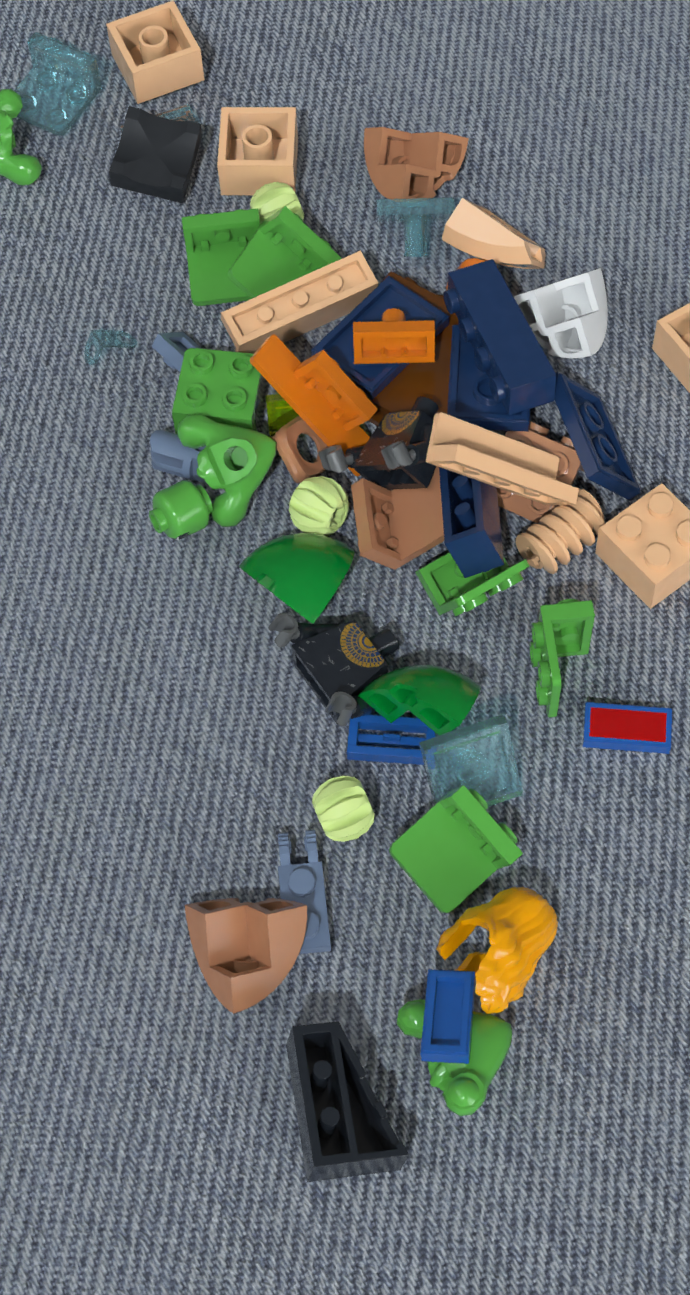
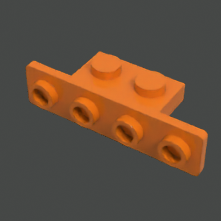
[250,334,378,477]

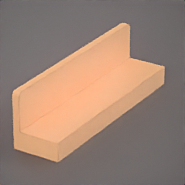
[221,250,378,354]
[426,412,579,505]

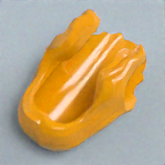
[436,887,558,1014]

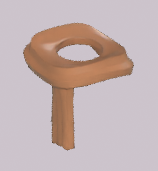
[270,416,328,483]

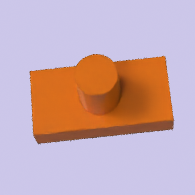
[353,308,435,364]

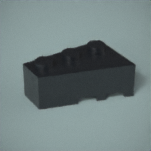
[286,1021,409,1182]

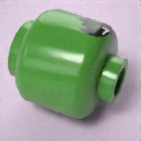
[149,480,213,540]

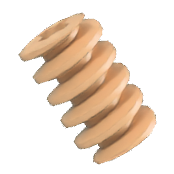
[515,489,605,574]

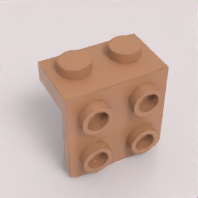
[496,421,584,524]
[351,466,444,570]

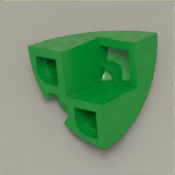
[239,533,355,624]
[358,665,481,738]

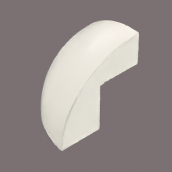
[513,268,608,359]

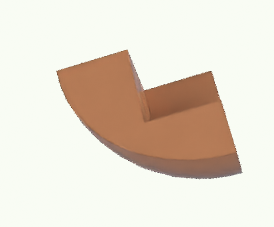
[364,127,469,203]
[185,898,307,1014]

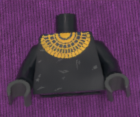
[319,396,439,490]
[268,613,400,726]

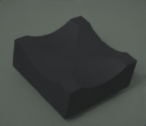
[109,106,202,203]

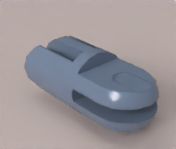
[150,430,206,483]

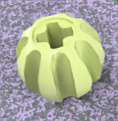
[250,182,304,224]
[289,476,350,536]
[312,776,375,842]

